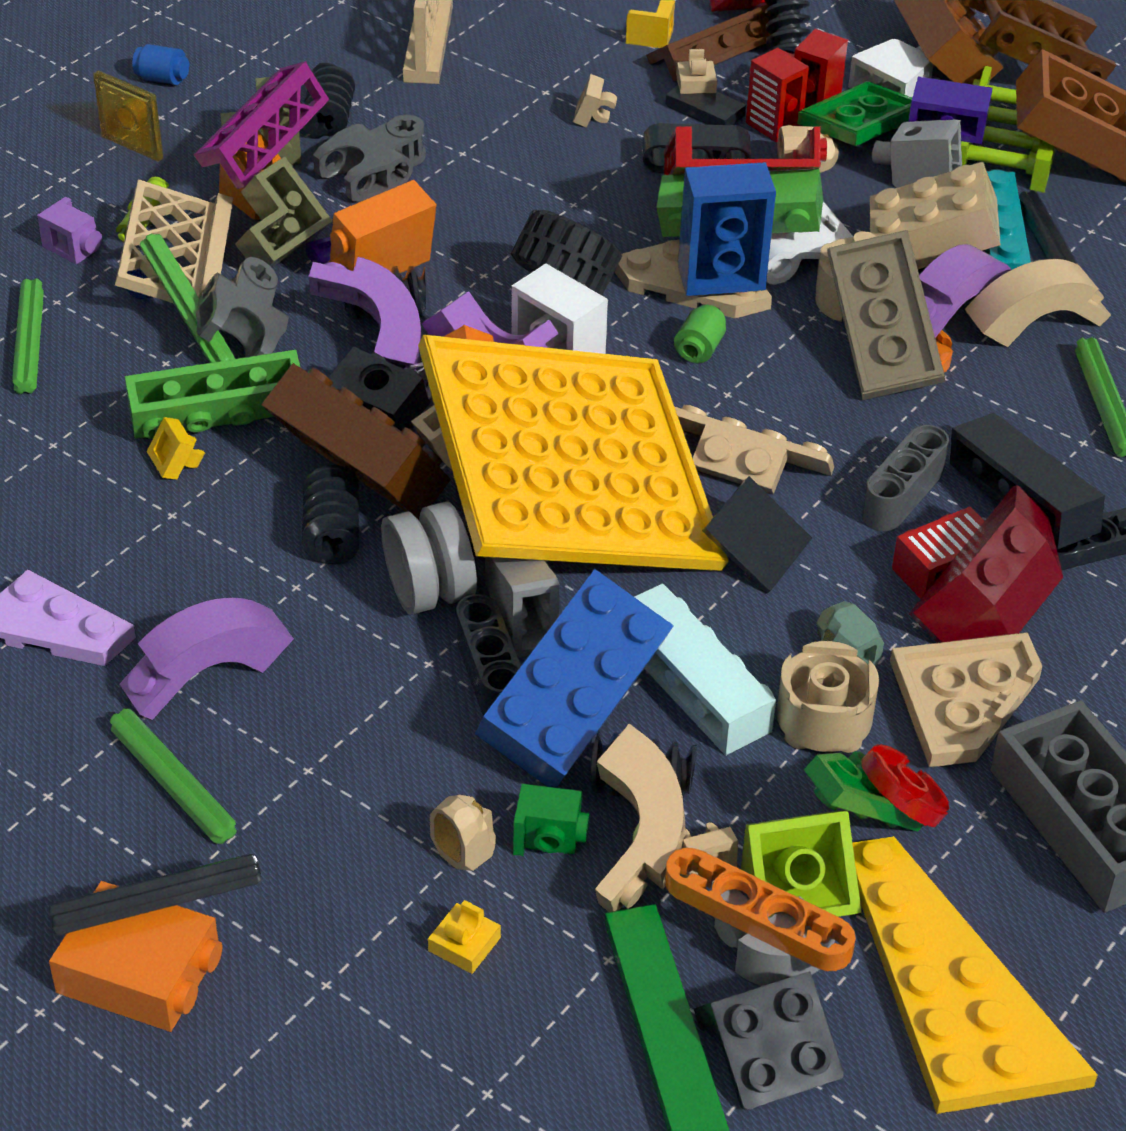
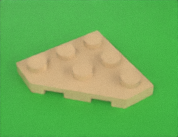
[615,239,772,319]
[890,633,1042,767]

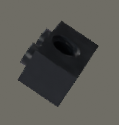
[329,347,430,431]

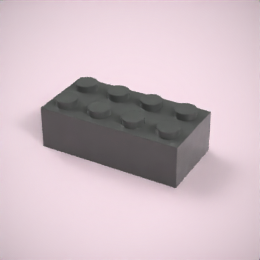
[990,700,1126,913]

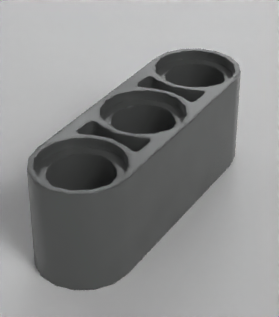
[862,425,949,531]

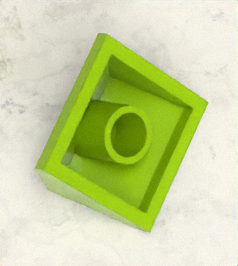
[741,810,862,918]

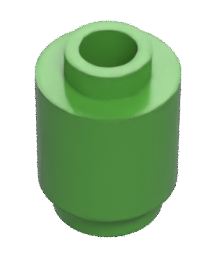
[674,305,726,363]

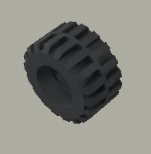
[510,210,622,296]

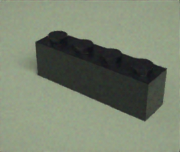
[950,413,1105,549]

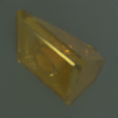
[93,70,163,162]

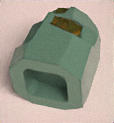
[816,601,884,666]

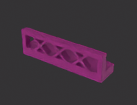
[194,61,329,189]

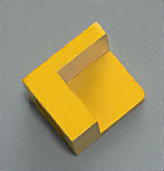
[626,0,675,48]

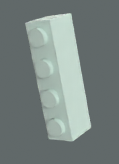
[635,584,776,755]

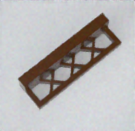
[646,4,771,82]

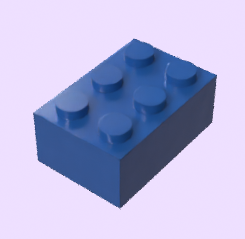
[678,162,776,296]

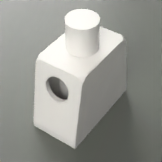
[848,39,933,97]

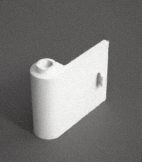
[767,202,853,285]

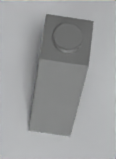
[485,557,560,658]

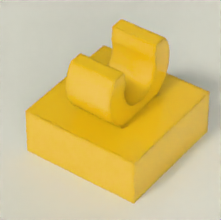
[147,417,205,480]
[428,900,501,974]

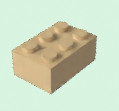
[870,162,1001,269]

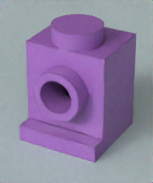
[37,197,102,264]

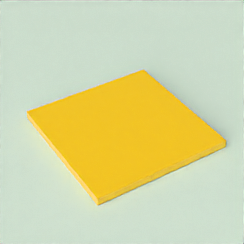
[418,335,729,571]

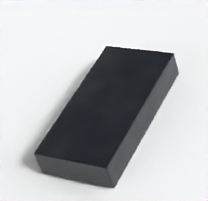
[665,86,746,125]

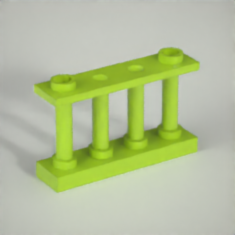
[961,66,1056,193]

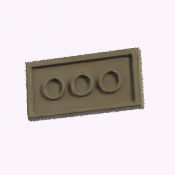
[827,230,945,400]

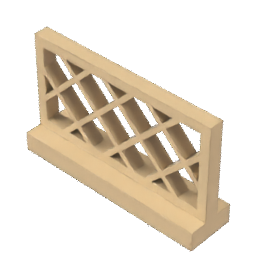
[403,0,453,84]
[115,179,233,303]

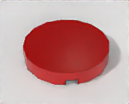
[861,744,950,827]

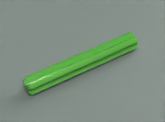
[140,234,236,363]
[12,278,44,394]
[1075,337,1126,458]
[110,708,237,844]

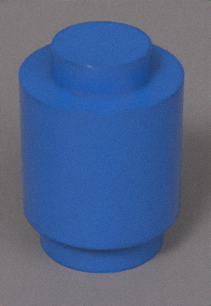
[132,44,189,85]

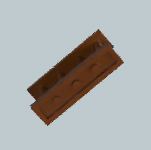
[961,0,1117,80]

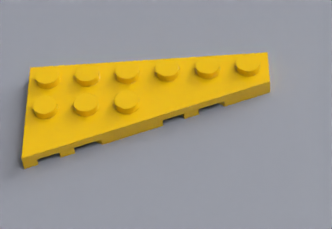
[853,836,1098,1114]

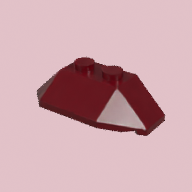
[909,485,1063,643]

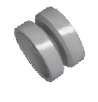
[381,501,477,615]

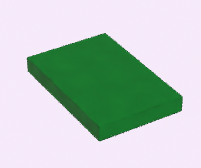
[797,81,912,146]

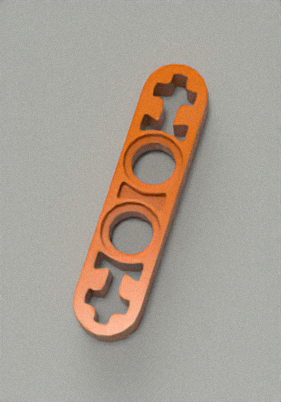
[665,848,856,971]

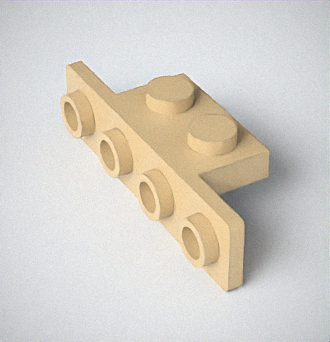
[674,405,834,495]

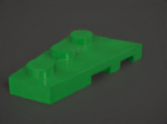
[804,751,924,832]

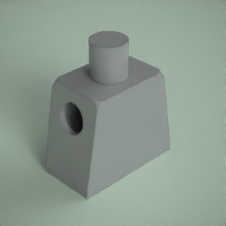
[872,120,962,188]

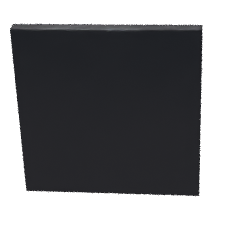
[702,476,812,594]

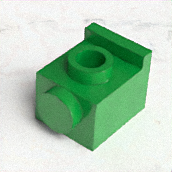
[513,784,590,856]

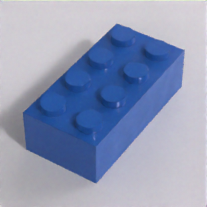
[475,569,674,788]

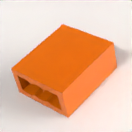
[328,180,437,273]
[49,881,222,1032]

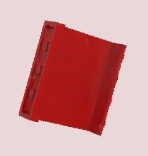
[664,127,827,175]

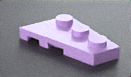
[0,570,136,666]

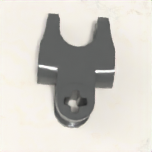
[313,114,426,202]
[196,257,289,357]

